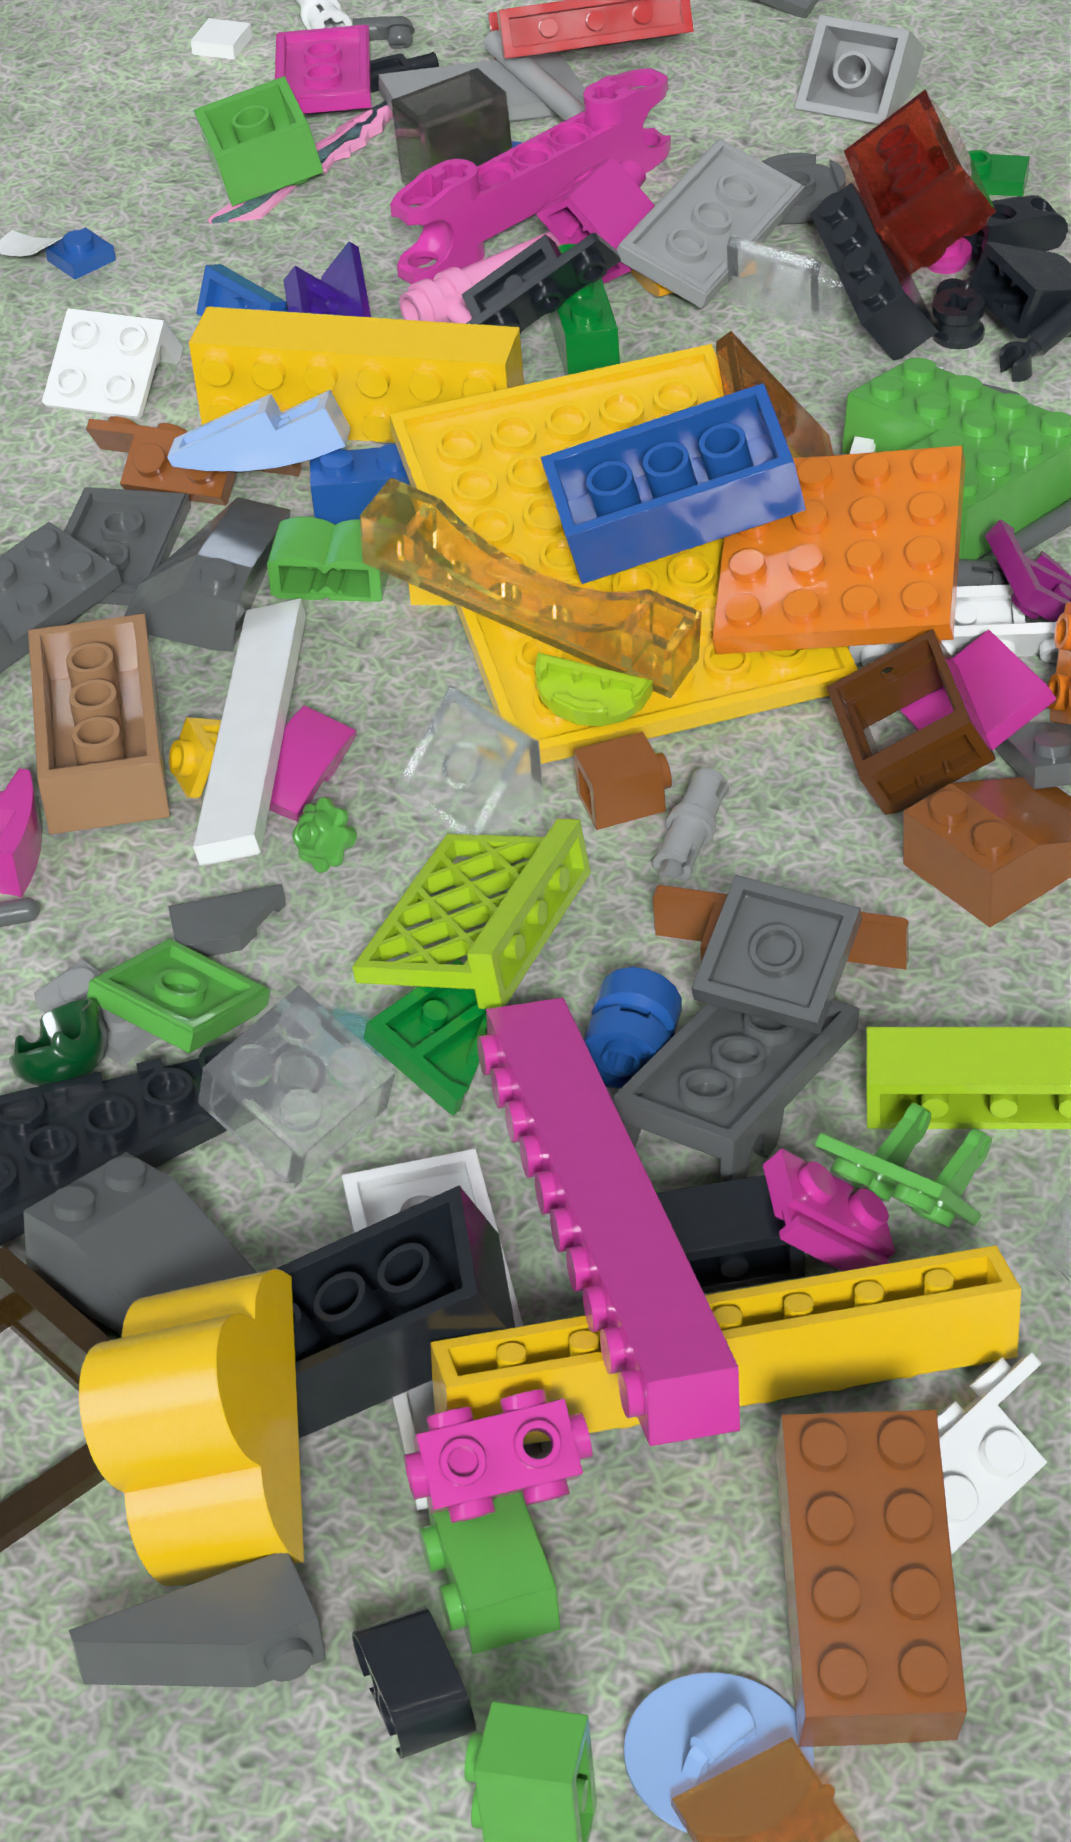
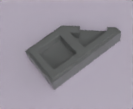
[168,884,286,957]

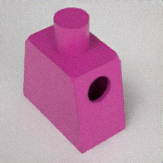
[536,158,655,284]

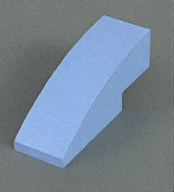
[167,390,350,472]

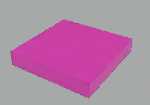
[899,629,1056,750]

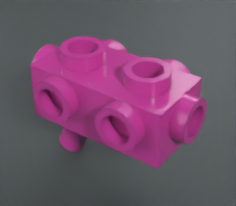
[404,1389,593,1523]

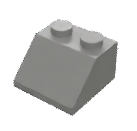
[794,15,925,126]

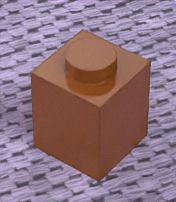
[573,731,672,830]

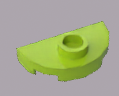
[535,653,653,726]

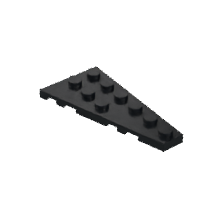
[0,1030,317,1246]

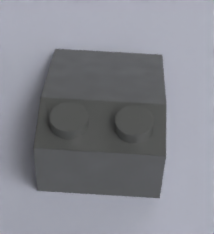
[24,1152,257,1335]

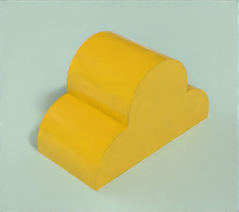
[79,1269,304,1586]

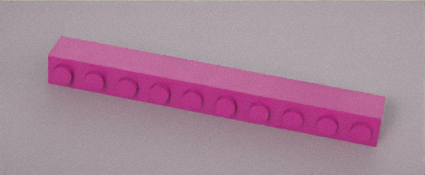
[477,997,740,1446]

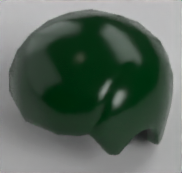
[9,998,108,1086]

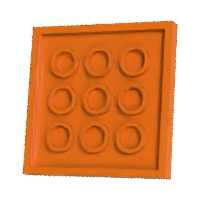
[712,446,965,654]

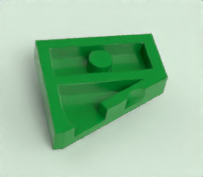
[363,959,487,1116]

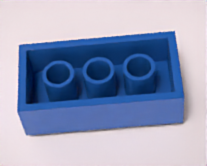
[541,383,806,584]

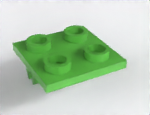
[815,1103,992,1229]

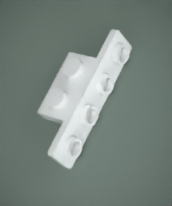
[848,584,1059,670]
[937,1352,1047,1554]

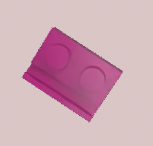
[763,1148,895,1271]

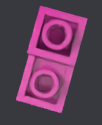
[269,705,357,822]
[0,768,42,897]

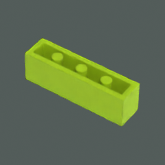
[867,1027,1071,1129]

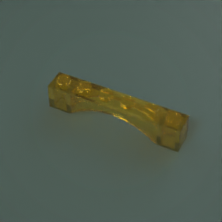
[360,478,702,699]

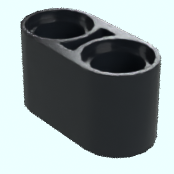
[352,1606,476,1759]

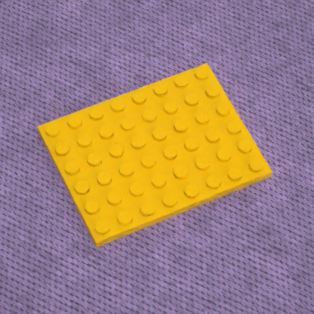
[389,344,858,770]

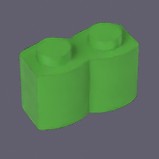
[267,517,393,602]

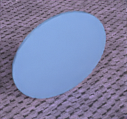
[624,1673,814,1840]

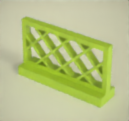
[352,819,591,1009]

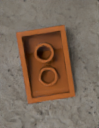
[903,777,1071,928]

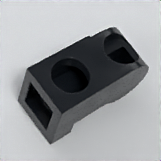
[963,195,1068,266]

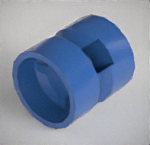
[583,967,682,1089]

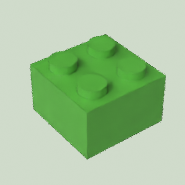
[194,76,324,206]

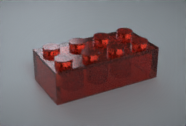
[844,89,996,275]

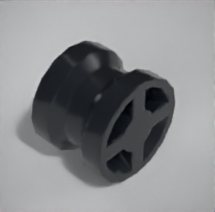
[932,287,985,350]

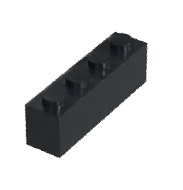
[810,182,939,360]

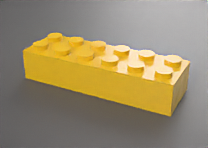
[189,307,524,443]

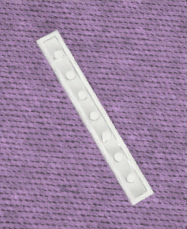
[193,598,306,866]

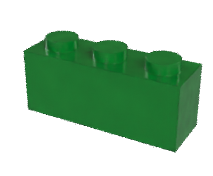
[547,244,620,375]

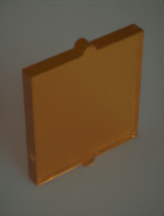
[671,1737,860,1842]

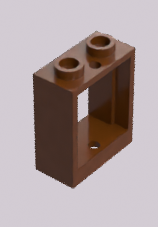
[827,629,996,815]

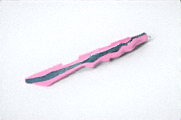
[208,100,395,224]

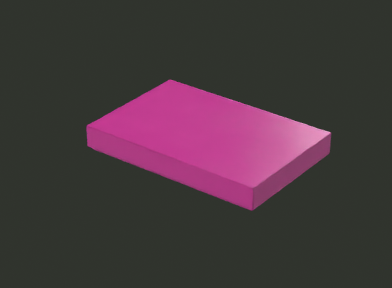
[275,24,372,114]

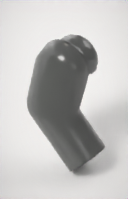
[353,16,415,49]

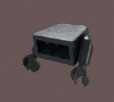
[936,242,1071,382]

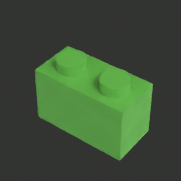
[419,1493,561,1654]
[464,1701,597,1842]

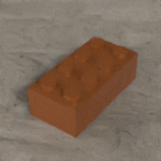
[776,1410,967,1747]

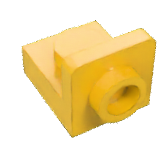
[169,717,221,798]

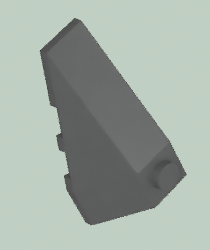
[124,497,291,652]

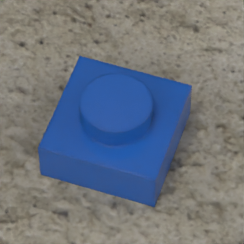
[45,227,116,280]

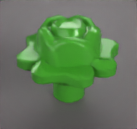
[292,797,357,873]

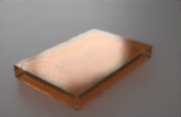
[715,331,834,458]

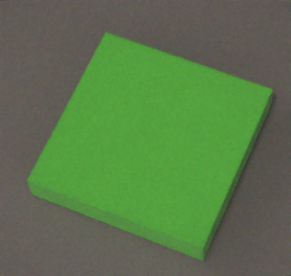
[87,938,270,1054]

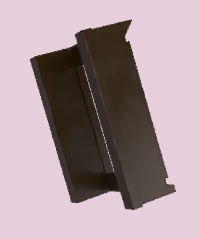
[0,1247,111,1552]

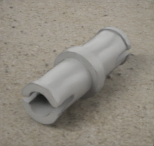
[653,768,729,881]

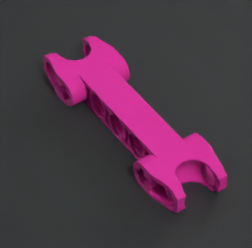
[390,68,671,284]

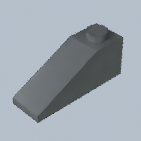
[69,1553,326,1687]

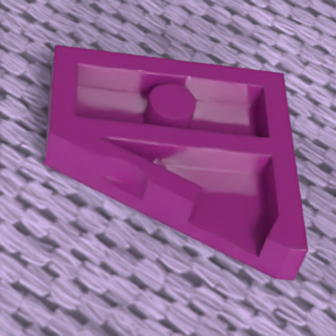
[985,519,1071,622]

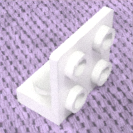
[42,308,183,419]

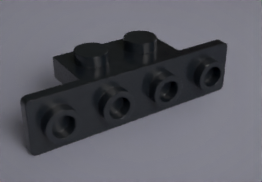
[461,233,621,334]

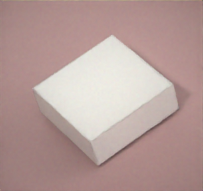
[191,18,253,59]

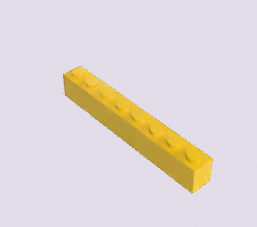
[430,1245,1021,1445]

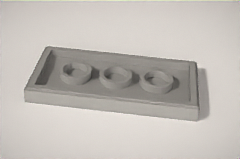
[379,52,585,135]
[617,138,805,309]

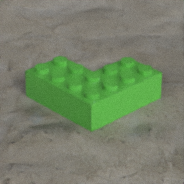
[842,357,1071,560]

